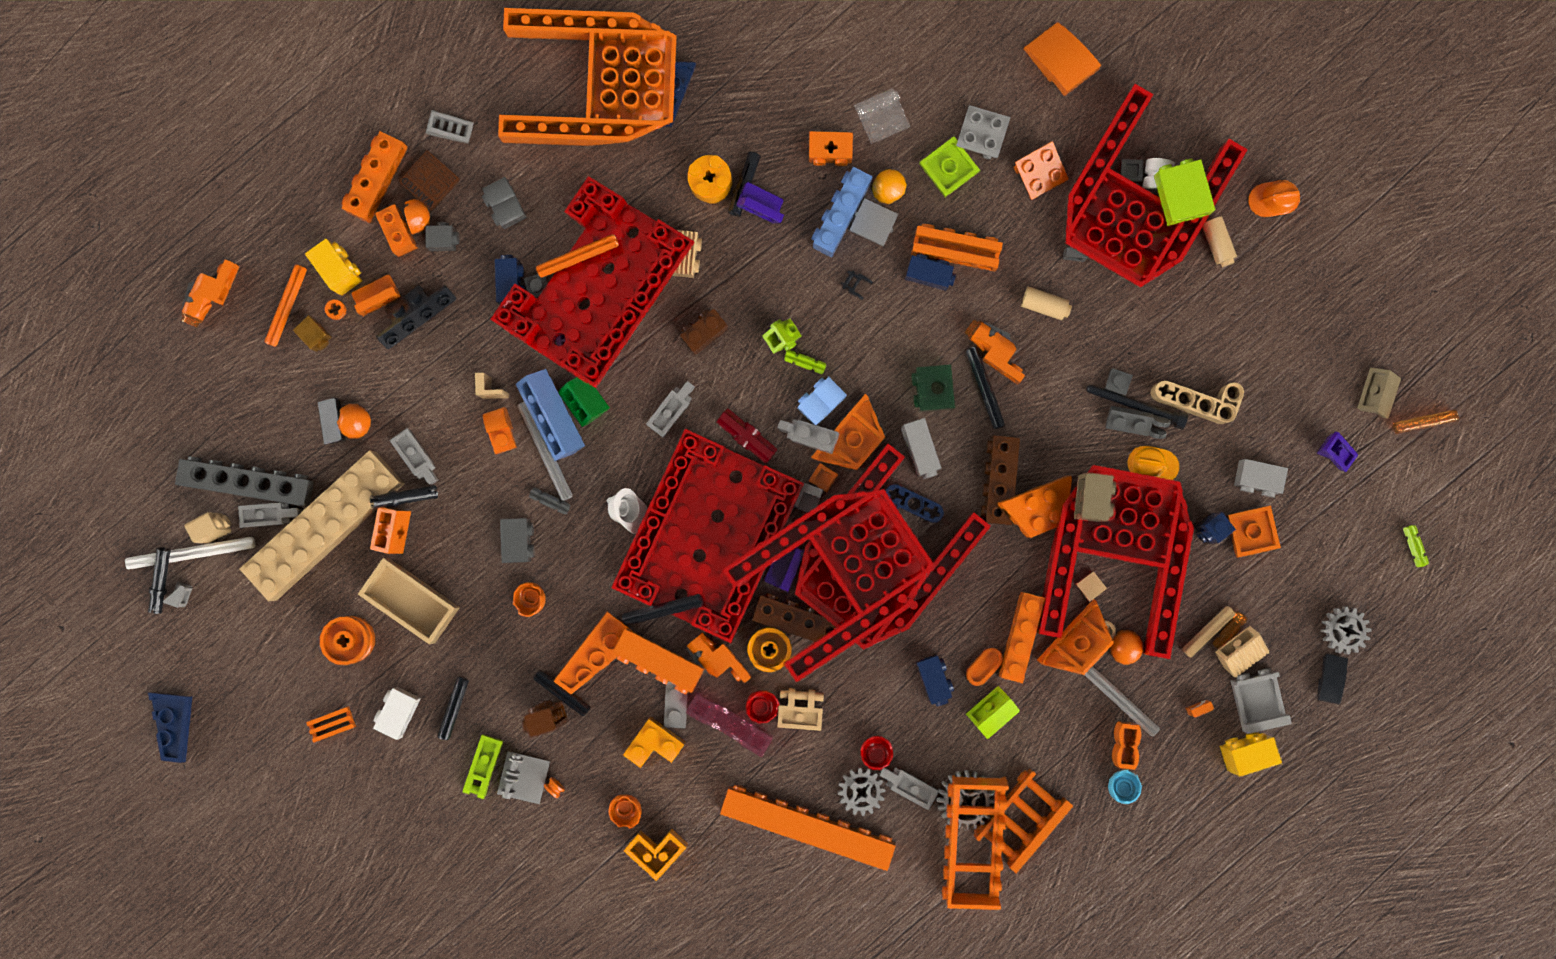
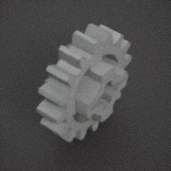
[1321,607,1372,654]
[837,767,885,816]

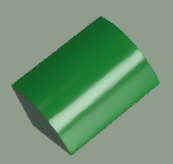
[558,377,610,427]

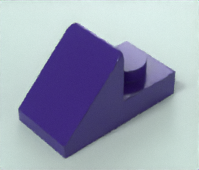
[1317,431,1358,472]

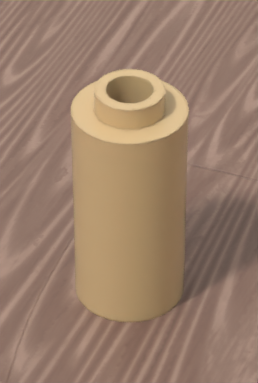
[1202,216,1237,267]
[1021,286,1072,321]

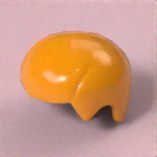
[872,169,907,204]

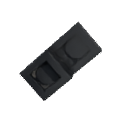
[1317,654,1348,705]

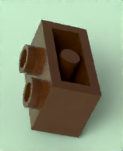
[680,309,728,355]

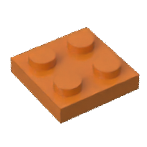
[1226,505,1281,558]

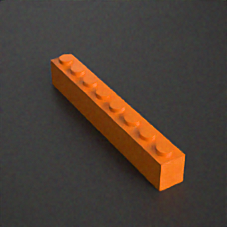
[720,784,896,871]

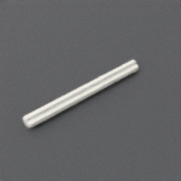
[125,537,255,569]

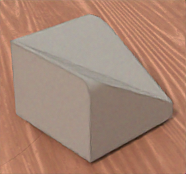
[163,582,192,607]

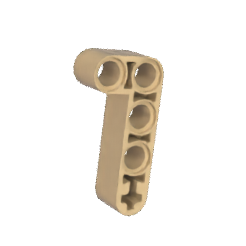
[1151,381,1244,424]

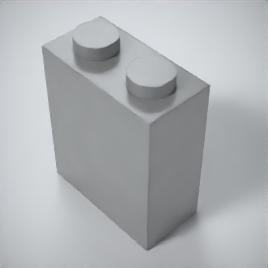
[901,418,941,480]

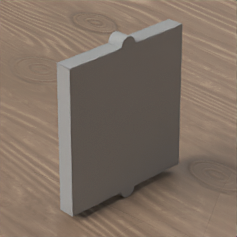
[849,198,898,246]

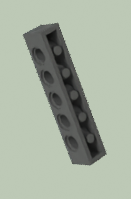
[175,456,314,506]

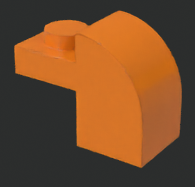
[483,407,517,455]

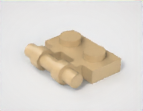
[777,688,824,731]

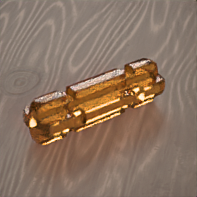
[1213,612,1247,649]

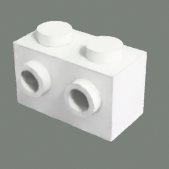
[373,687,421,740]

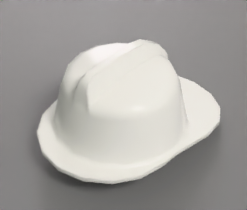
[606,488,648,534]

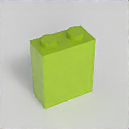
[1154,158,1215,226]

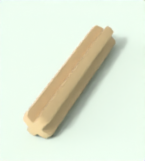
[1182,606,1236,658]

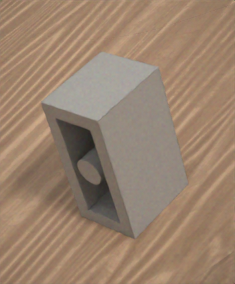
[1234,459,1288,498]

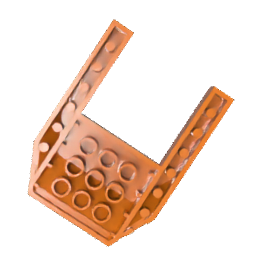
[498,8,677,146]

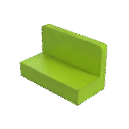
[966,686,1020,739]

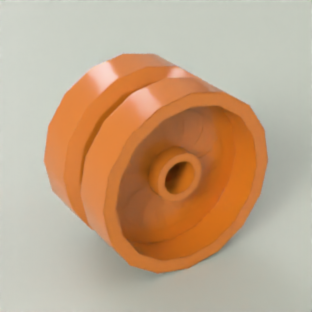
[320,616,375,665]

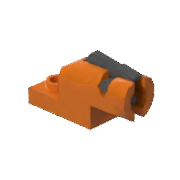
[687,632,752,683]

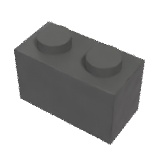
[500,518,535,563]

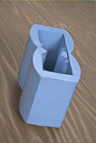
[797,377,847,425]

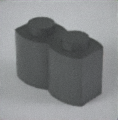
[482,177,527,230]

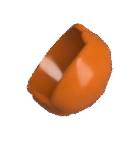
[404,199,430,234]
[337,404,371,439]
[513,582,546,617]
[1110,629,1143,665]
[608,794,642,829]

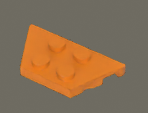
[811,394,885,470]
[998,476,1072,538]
[1037,599,1114,675]

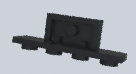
[376,285,456,350]

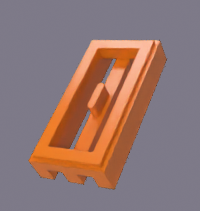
[306,706,356,743]

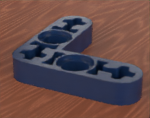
[885,484,944,523]

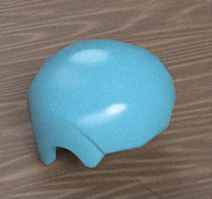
[1108,769,1142,804]

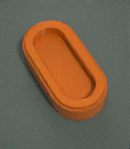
[966,648,1003,686]

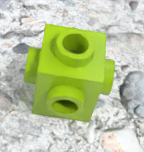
[762,318,802,354]

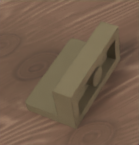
[1357,367,1401,419]

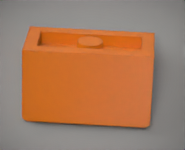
[351,274,401,316]

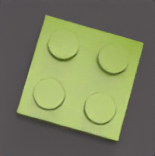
[919,137,980,198]

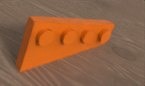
[554,611,636,694]

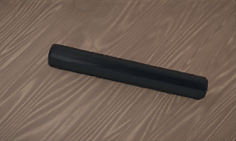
[966,346,1005,429]
[621,594,704,626]

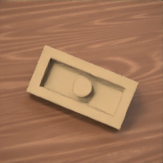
[475,373,509,399]

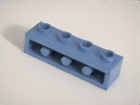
[811,167,873,258]
[516,369,585,461]

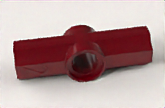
[716,408,778,464]

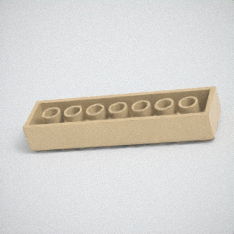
[240,450,405,601]

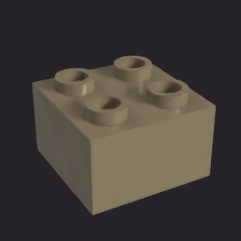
[1074,473,1116,522]

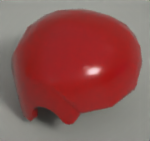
[745,690,780,724]
[860,736,893,770]

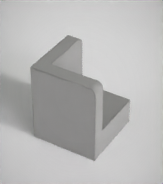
[794,482,823,513]

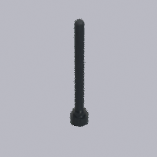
[1086,385,1189,430]

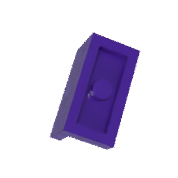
[736,182,784,224]
[765,548,804,591]

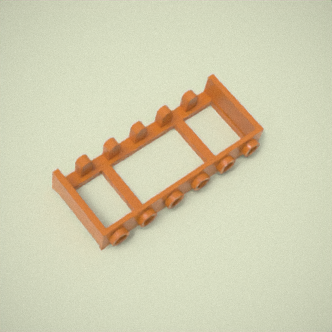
[942,775,1009,910]

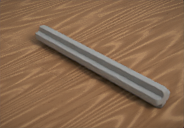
[518,402,573,501]
[1085,666,1160,736]

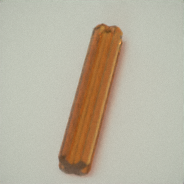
[1393,410,1459,434]

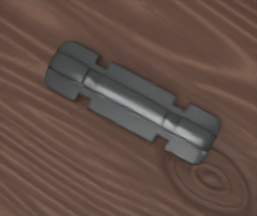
[529,487,571,514]

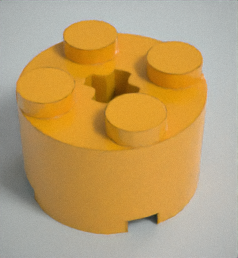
[688,155,732,204]
[747,627,792,672]

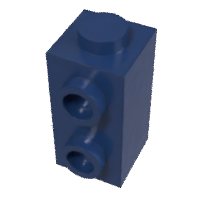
[905,254,956,291]
[495,255,524,305]
[1194,512,1236,544]
[916,655,954,706]

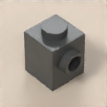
[426,222,459,252]

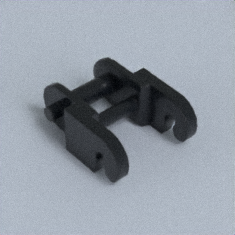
[840,270,873,300]

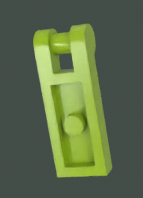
[463,734,504,799]

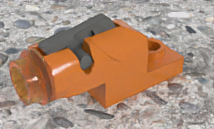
[181,259,240,328]
[964,319,1025,385]

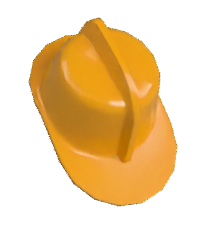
[1127,446,1179,480]

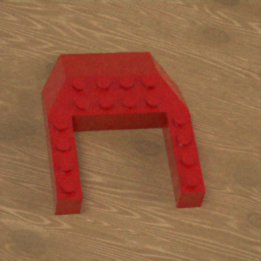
[1065,84,1248,288]
[795,444,991,650]
[1036,465,1194,659]
[722,489,934,682]

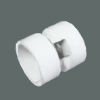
[1142,158,1175,195]

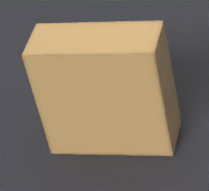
[1075,571,1107,602]

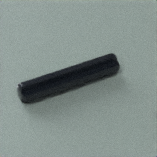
[533,670,590,716]
[437,677,469,740]

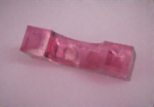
[686,692,773,757]

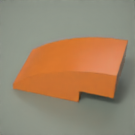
[1024,22,1101,96]

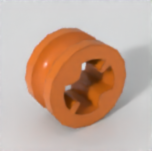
[325,299,346,320]
[543,777,566,798]

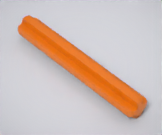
[536,234,619,277]
[265,265,307,347]

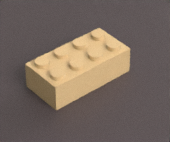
[358,558,460,645]

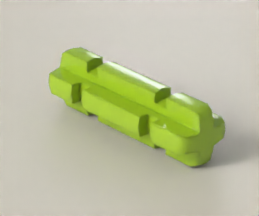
[784,350,826,374]
[1403,525,1429,567]

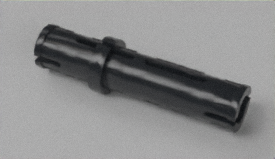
[728,151,761,217]
[370,485,438,509]
[148,547,171,614]

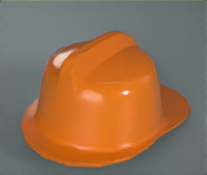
[1248,180,1300,217]

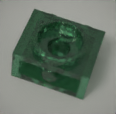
[911,364,955,413]

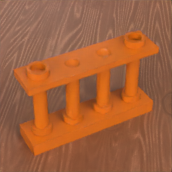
[974,769,1073,874]

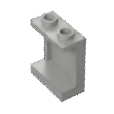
[1230,668,1292,734]

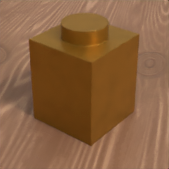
[293,315,332,352]

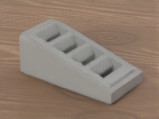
[426,110,474,144]

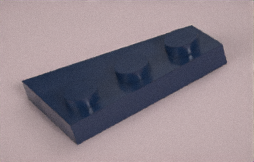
[148,692,193,763]

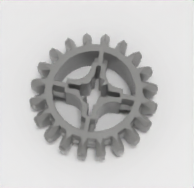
[936,770,995,830]

